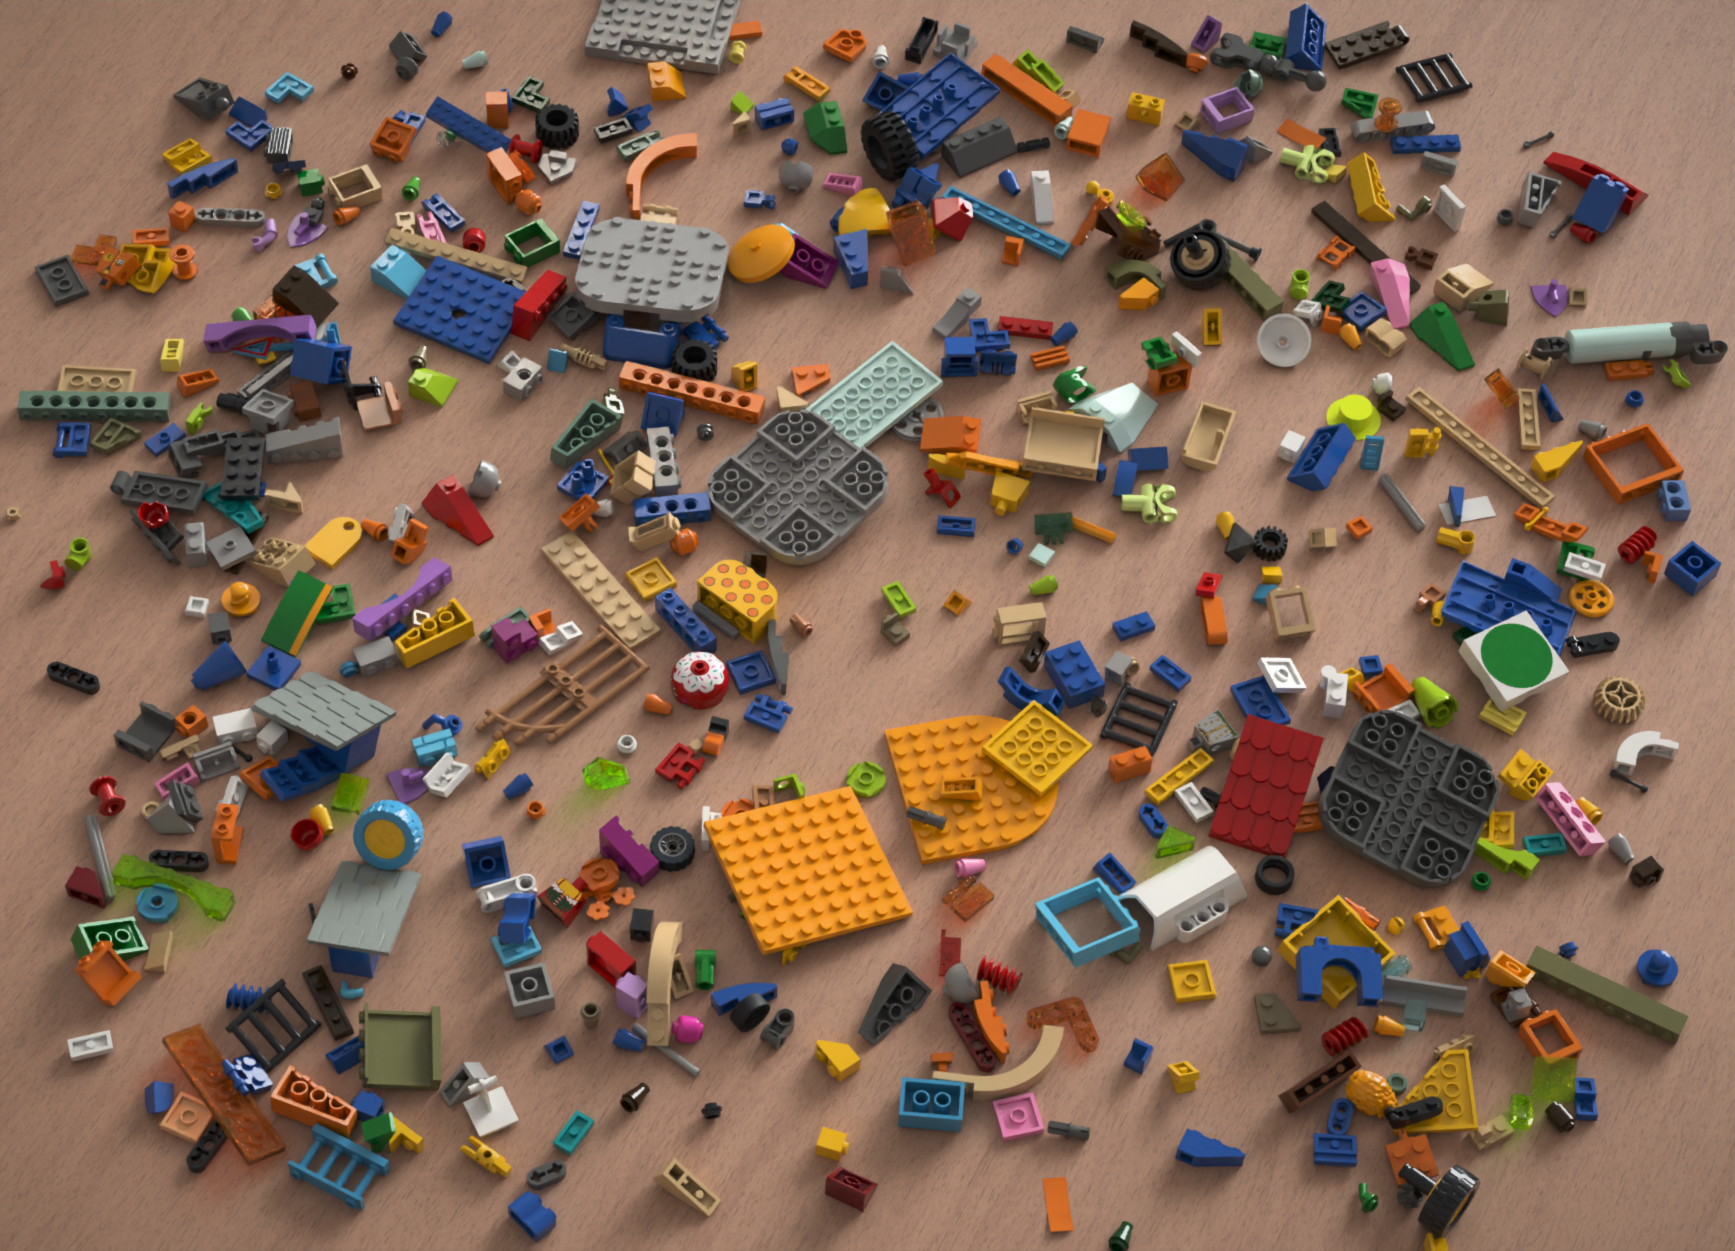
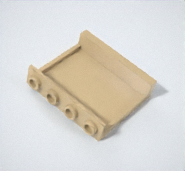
[1022,407,1105,481]

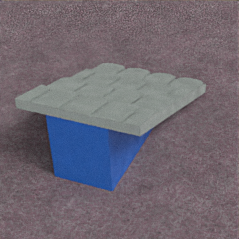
[251,672,397,774]
[307,861,421,978]

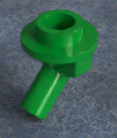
[1358,1183,1378,1213]

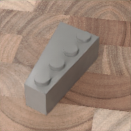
[265,417,343,463]

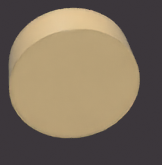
[141,801,160,820]

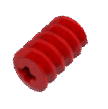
[1618,526,1657,565]
[977,955,1023,995]
[1321,1017,1369,1057]

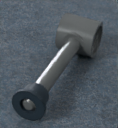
[1198,219,1262,261]

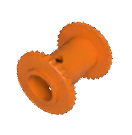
[169,244,198,281]

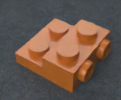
[370,117,417,163]

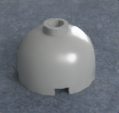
[779,161,814,193]
[468,460,501,498]
[943,962,980,1004]

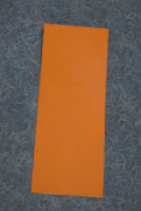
[1276,118,1327,149]
[1043,1177,1074,1232]

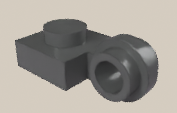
[300,197,325,227]

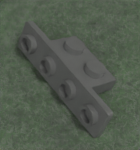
[129,509,184,565]

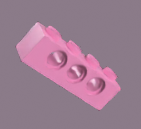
[1534,782,1605,856]

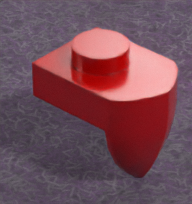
[40,560,66,590]

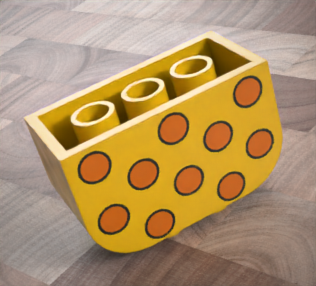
[697,560,778,645]

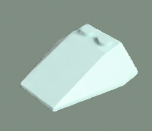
[1068,383,1158,454]

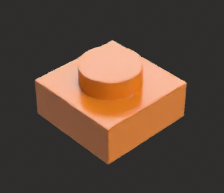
[1346,515,1373,540]

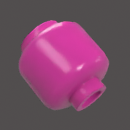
[671,1015,703,1044]

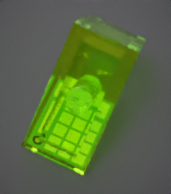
[582,757,630,790]

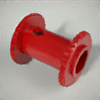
[509,134,543,164]
[89,776,126,816]

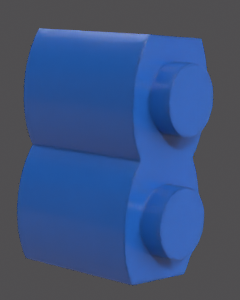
[508,1191,556,1242]

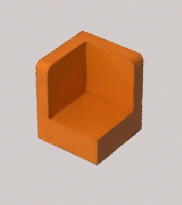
[1002,236,1024,266]
[1320,305,1342,335]
[529,608,556,641]

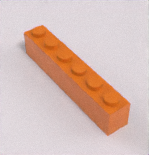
[981,54,1073,126]

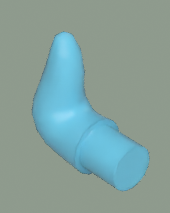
[340,980,363,999]

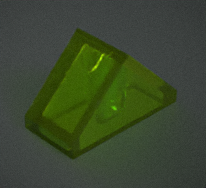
[1155,825,1196,859]

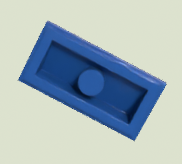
[229,96,267,127]
[1538,383,1564,422]
[325,1036,362,1074]

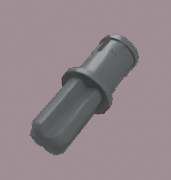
[906,806,947,830]
[1047,1121,1090,1141]

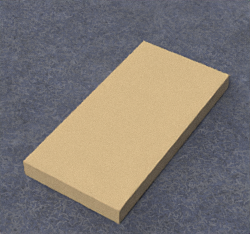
[57,365,137,392]

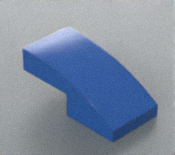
[1113,460,1138,497]
[1573,1077,1598,1121]

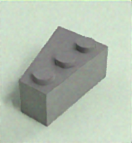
[1517,172,1562,228]

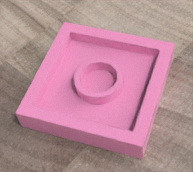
[992,1092,1044,1141]

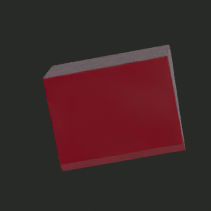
[825,1166,878,1212]

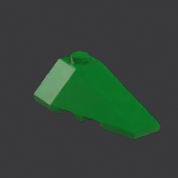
[1409,302,1475,372]

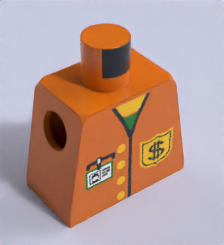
[96,246,141,291]

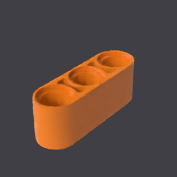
[1200,597,1228,645]

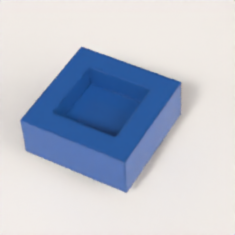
[1359,655,1383,677]

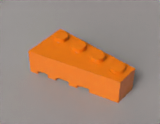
[270,1065,358,1139]

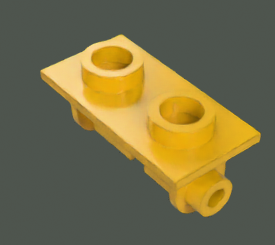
[474,738,511,780]

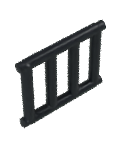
[1395,53,1473,103]
[1100,682,1178,757]
[225,979,322,1074]

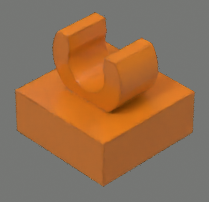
[930,1052,953,1072]

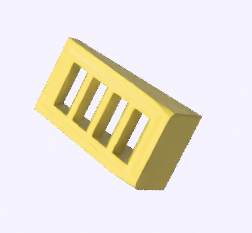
[160,339,184,372]

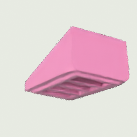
[823,173,863,196]
[154,762,201,800]

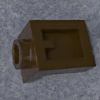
[1377,389,1406,422]

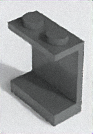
[114,701,176,762]

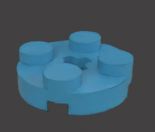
[136,883,179,923]

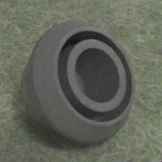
[396,57,418,79]

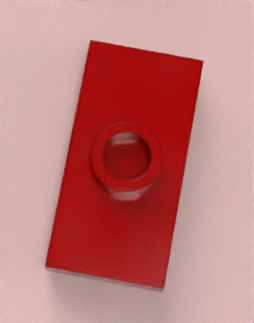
[1195,572,1222,598]

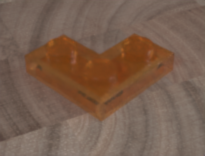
[71,234,117,266]

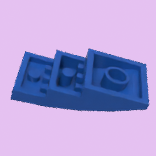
[260,747,351,802]

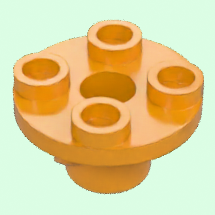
[221,582,261,617]

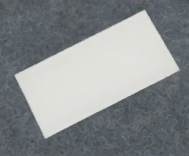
[1439,496,1496,525]

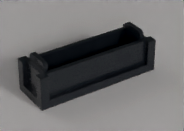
[905,17,939,64]

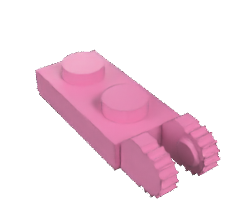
[417,211,446,243]

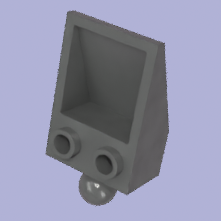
[173,77,235,120]

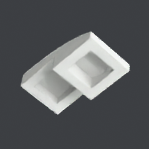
[538,621,583,656]

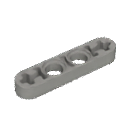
[195,208,265,228]

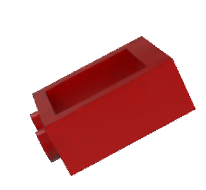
[586,931,636,989]

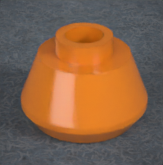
[1186,53,1208,74]

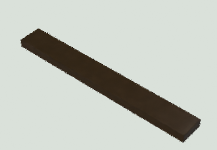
[1311,201,1421,295]

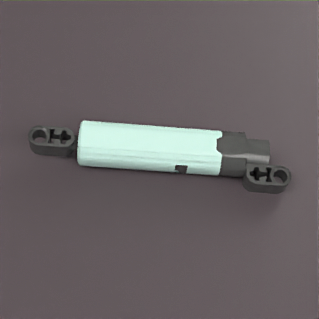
[1530,321,1728,364]

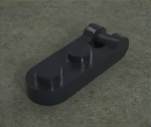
[1566,632,1620,658]
[1383,1096,1444,1129]

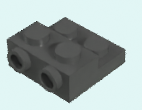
[547,292,599,340]

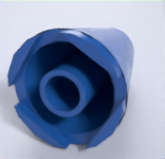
[191,641,247,691]

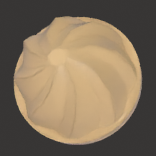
[1125,656,1140,676]

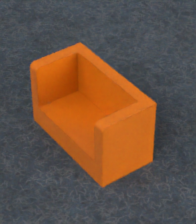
[486,91,509,129]

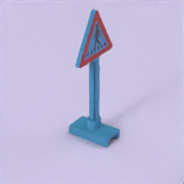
[233,322,341,360]

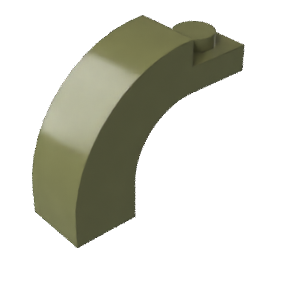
[1105,260,1167,301]

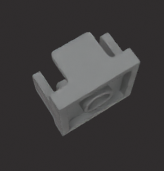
[933,22,978,63]
[242,389,294,434]

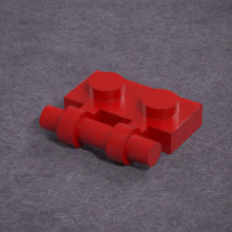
[655,742,706,789]

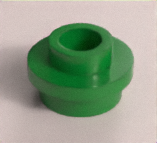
[1471,871,1491,891]

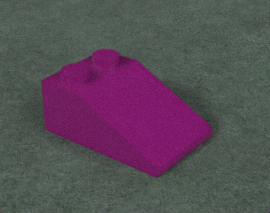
[779,233,839,289]

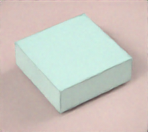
[1029,543,1055,568]

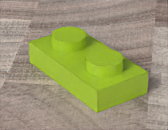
[881,581,916,619]

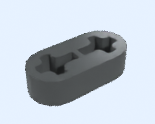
[527,1160,566,1190]

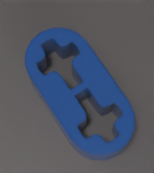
[1139,804,1168,839]

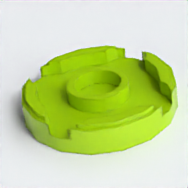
[846,762,886,798]

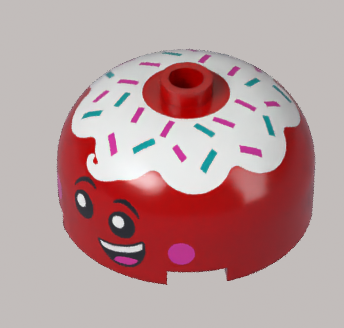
[671,652,729,710]

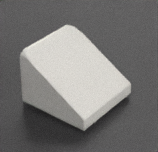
[497,350,521,373]

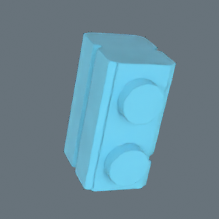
[411,728,458,767]

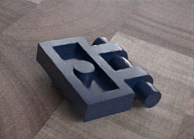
[272,160,306,174]

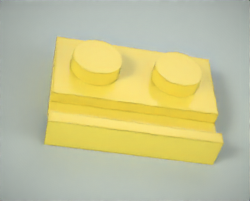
[1479,698,1527,736]

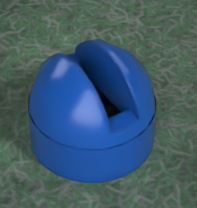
[1006,538,1023,554]

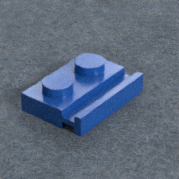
[1313,1133,1357,1167]

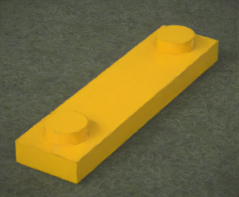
[1144,748,1214,806]

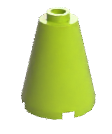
[1411,677,1459,728]

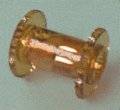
[1374,97,1402,132]

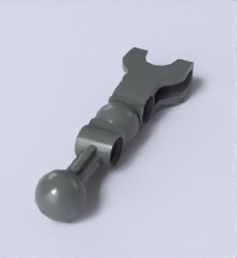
[1209,33,1327,92]

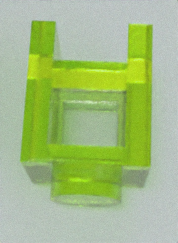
[1509,1094,1534,1130]

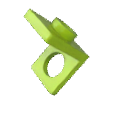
[773,773,805,799]

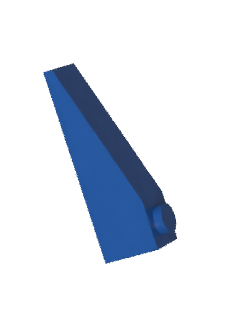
[1181,130,1248,182]

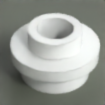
[617,735,637,754]

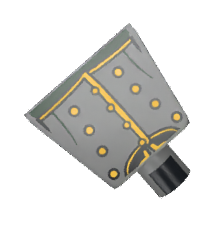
[1188,709,1238,755]

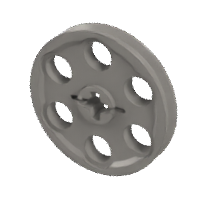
[891,397,944,442]

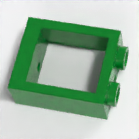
[504,218,560,268]

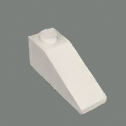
[1030,170,1054,224]

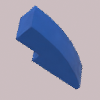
[711,983,778,1016]

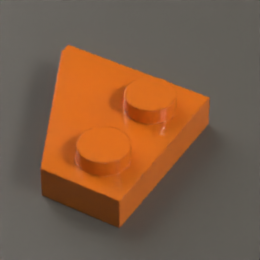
[792,364,830,398]

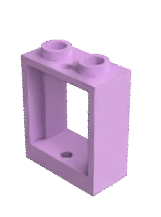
[1200,87,1254,134]

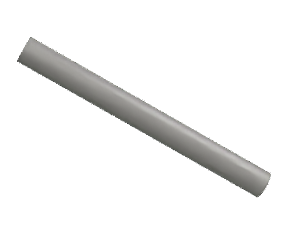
[632,1023,700,1077]

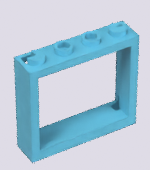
[1035,877,1141,968]

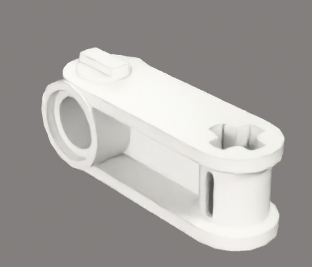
[476,874,538,913]

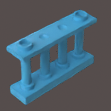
[288,1123,390,1210]

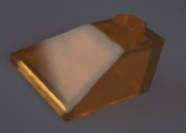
[1135,152,1185,201]

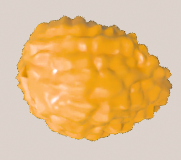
[1345,1070,1398,1119]

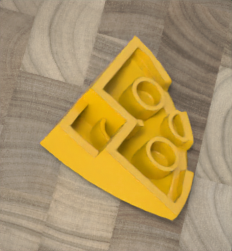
[838,188,895,237]
[120,243,175,294]

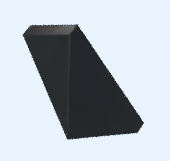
[1224,522,1257,563]

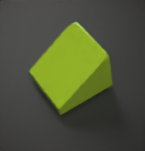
[730,91,754,114]

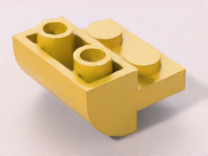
[1497,749,1554,801]

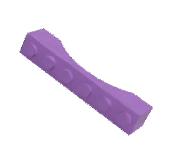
[203,315,317,353]
[352,557,453,641]

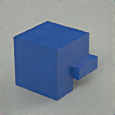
[941,337,978,377]
[1444,921,1491,977]

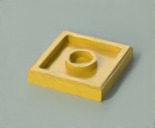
[625,557,677,602]
[1167,960,1216,1003]

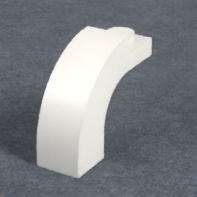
[1612,731,1679,776]

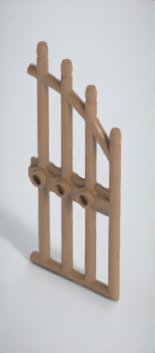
[475,625,650,746]

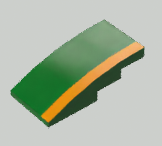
[261,570,333,658]

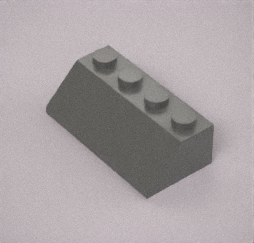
[941,117,1018,178]

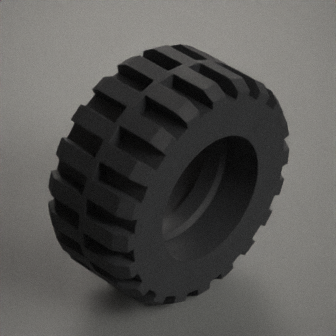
[860,111,919,181]

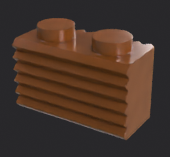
[287,380,321,422]

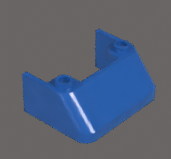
[603,314,683,369]

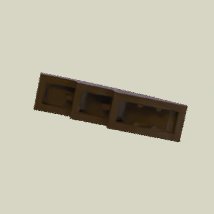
[1129,20,1188,68]

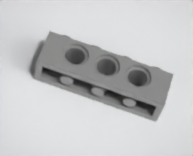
[647,426,681,497]

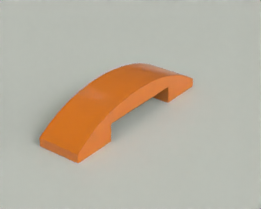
[1514,503,1588,542]

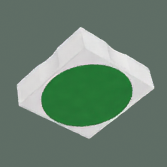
[1458,611,1569,712]

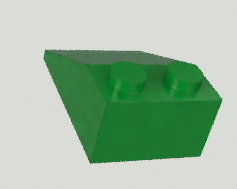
[70,916,149,961]

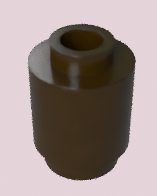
[1545,1101,1576,1133]

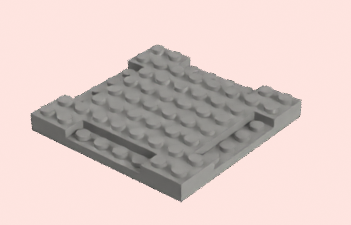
[585,0,741,74]

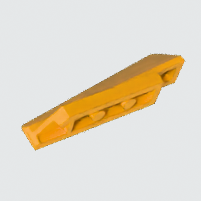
[945,451,1034,478]

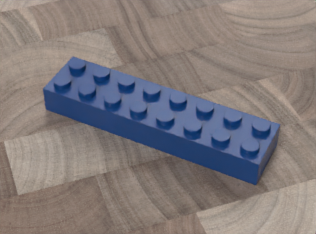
[426,96,511,153]

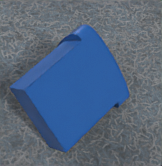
[607,87,628,116]

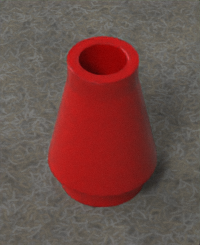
[1570,222,1597,244]

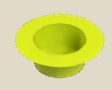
[1326,394,1381,440]

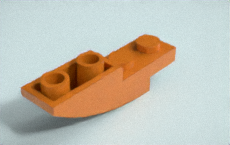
[973,981,1010,1063]

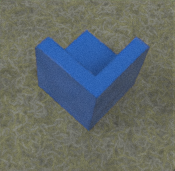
[1123,1038,1153,1075]

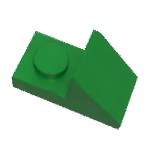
[361,1113,396,1153]

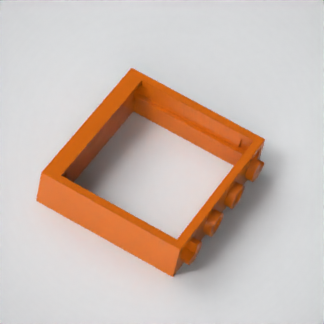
[1583,423,1684,505]

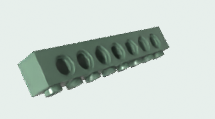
[17,391,171,422]

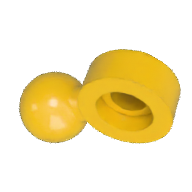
[1086,181,1114,206]

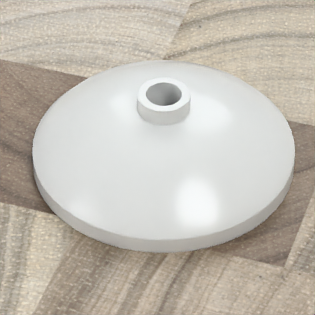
[1257,313,1311,367]

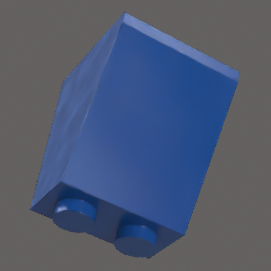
[1572,174,1629,233]
[290,338,352,385]

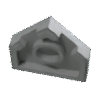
[538,150,577,185]

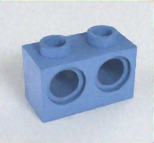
[1657,480,1691,521]

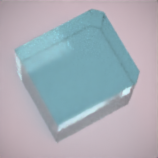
[1402,999,1427,1031]

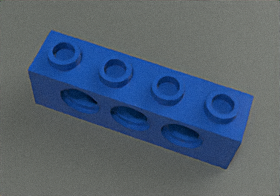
[633,492,711,527]
[655,587,717,654]

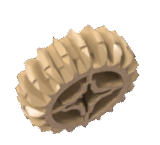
[1593,675,1646,724]

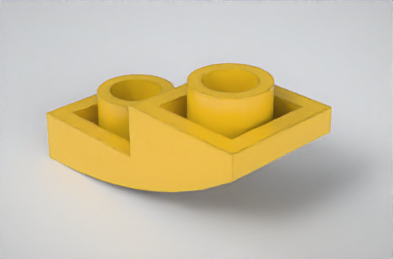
[928,454,965,479]

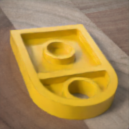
[304,517,362,570]

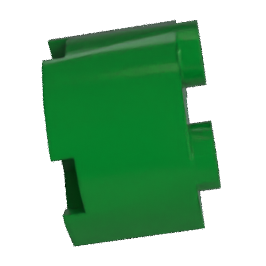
[1141,337,1178,370]

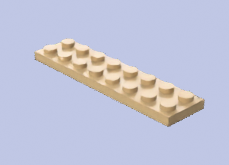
[541,531,661,651]

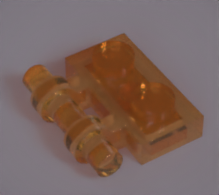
[941,876,995,922]

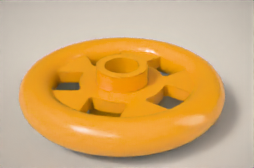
[1569,580,1614,618]

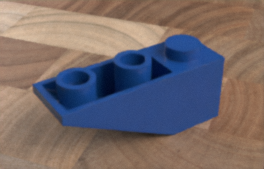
[1505,558,1562,602]
[1175,1128,1246,1167]

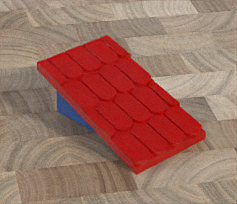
[1208,714,1324,858]

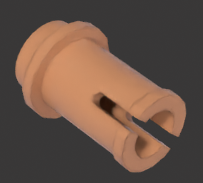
[790,613,813,637]

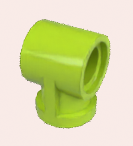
[1290,269,1310,300]
[64,538,92,571]

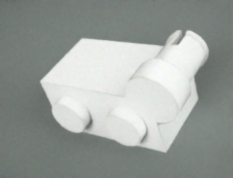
[1320,665,1348,719]

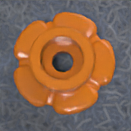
[526,801,546,820]

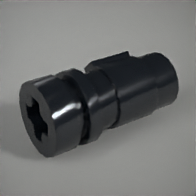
[216,393,252,416]

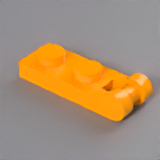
[783,66,830,101]

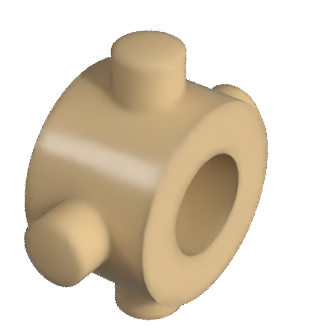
[6,507,21,521]
[688,739,703,755]

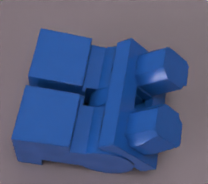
[892,167,942,218]

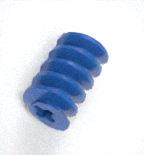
[226,983,272,1015]

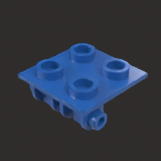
[979,349,1017,375]

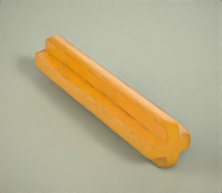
[1063,514,1116,543]

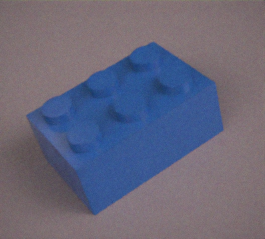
[1043,640,1105,709]

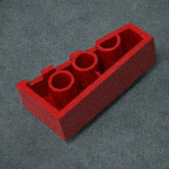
[511,270,567,341]

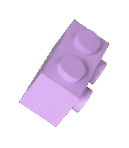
[615,972,648,1019]

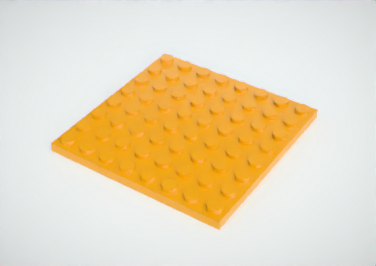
[703,786,913,955]

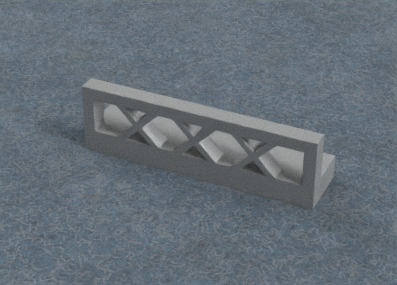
[237,350,293,398]

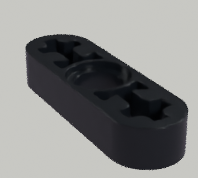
[47,661,100,695]
[149,850,209,873]
[186,1118,232,1173]

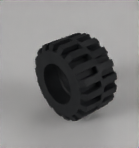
[535,103,579,150]
[672,339,717,382]

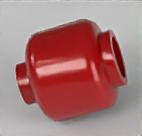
[462,228,486,253]

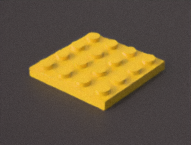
[982,700,1093,797]

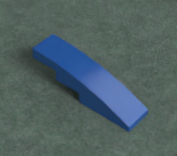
[167,158,238,199]

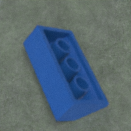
[1285,3,1326,71]
[1287,423,1356,491]

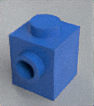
[350,1091,385,1122]

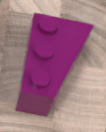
[599,815,660,887]

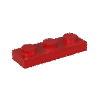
[998,316,1053,340]

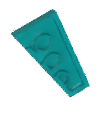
[202,481,265,534]

